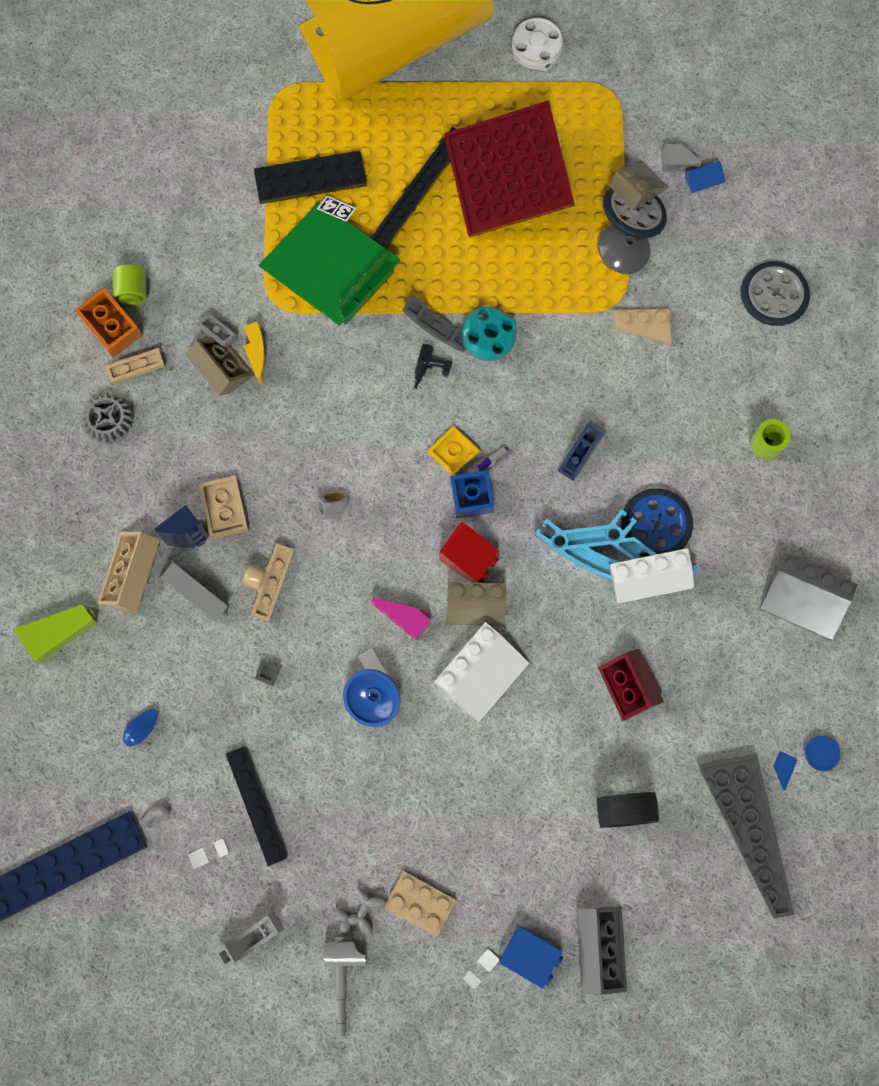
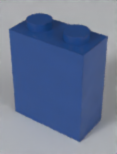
[499,926,563,989]

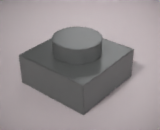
[255,660,281,687]

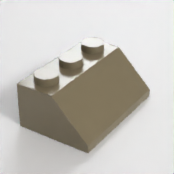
[186,337,254,396]
[447,582,506,626]

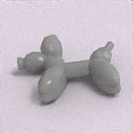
[335,886,386,936]

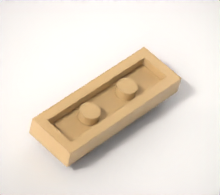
[105,348,165,385]

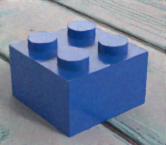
[450,470,494,518]

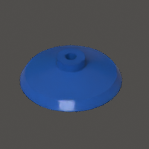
[805,736,840,771]

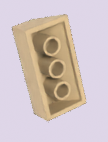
[97,532,160,613]

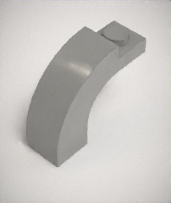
[215,912,284,970]

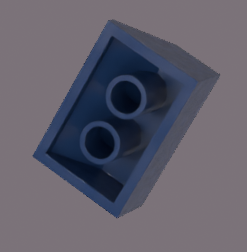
[154,505,209,548]

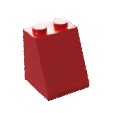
[439,521,500,583]

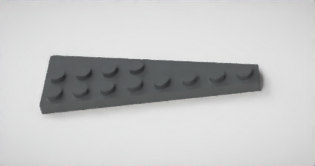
[698,754,794,918]

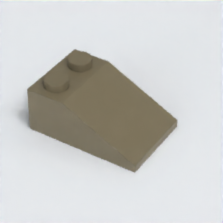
[608,162,668,210]

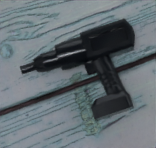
[414,344,453,389]

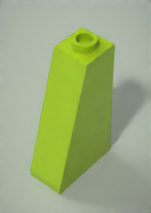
[13,604,97,664]

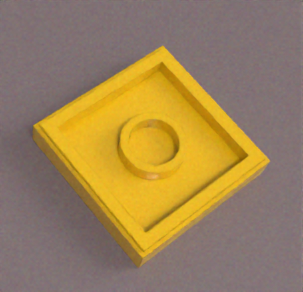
[427,425,480,476]

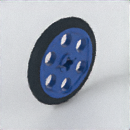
[621,488,693,557]

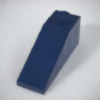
[558,421,607,481]

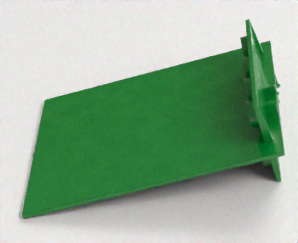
[258,202,401,326]

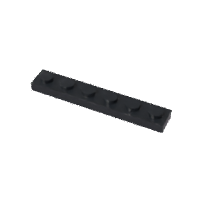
[226,746,287,866]

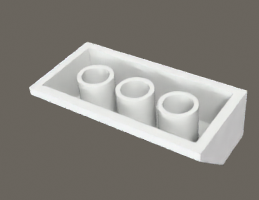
[609,548,694,604]

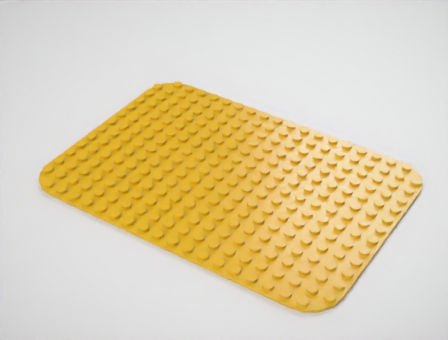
[264,81,629,314]

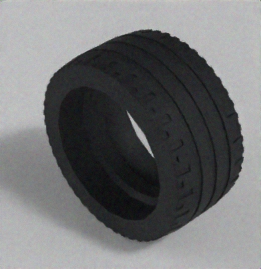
[597,792,659,828]

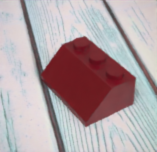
[598,649,664,721]

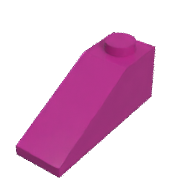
[371,598,431,640]

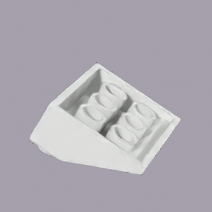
[434,622,529,722]

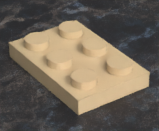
[198,475,249,540]
[384,871,456,937]

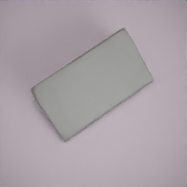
[196,312,237,347]

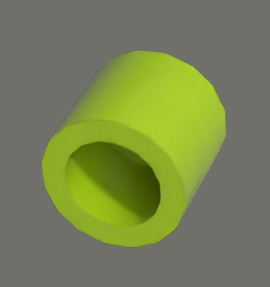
[112,265,147,306]
[750,419,791,460]

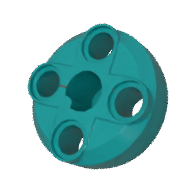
[462,306,516,361]

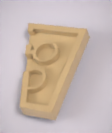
[614,309,672,346]

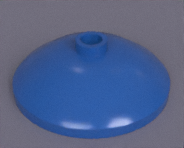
[343,669,401,727]

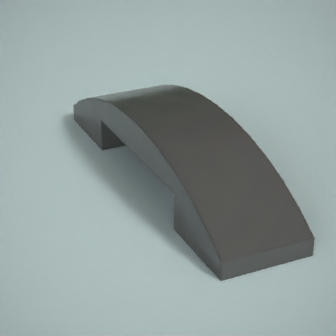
[402,295,473,352]

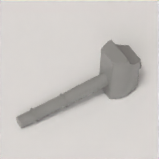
[324,937,366,1036]

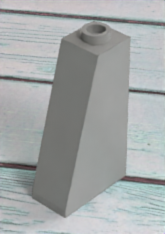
[159,562,228,622]

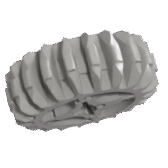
[81,393,133,444]

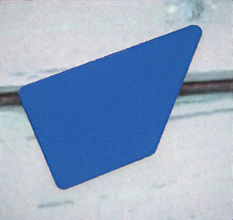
[773,751,797,790]

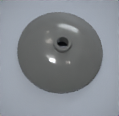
[598,224,650,274]

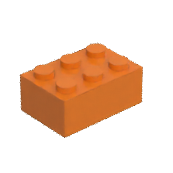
[75,288,142,358]

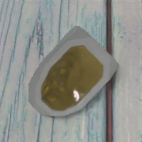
[317,491,350,519]

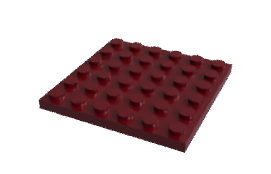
[444,100,575,238]

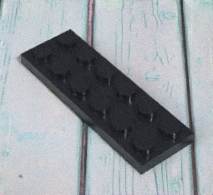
[254,150,367,204]

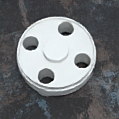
[511,18,563,71]

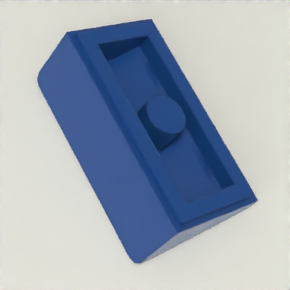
[685,161,725,193]

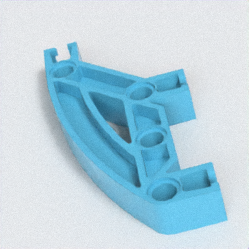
[535,509,699,581]

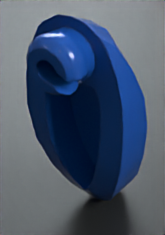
[123,709,158,747]

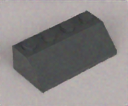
[577,907,627,995]

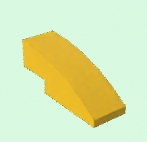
[244,322,266,384]

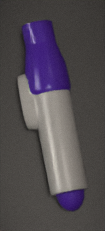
[477,447,509,471]

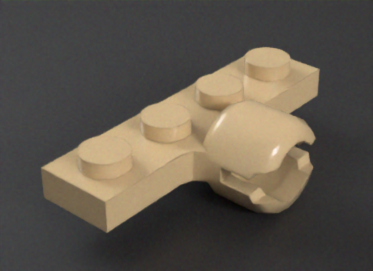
[242,543,294,622]

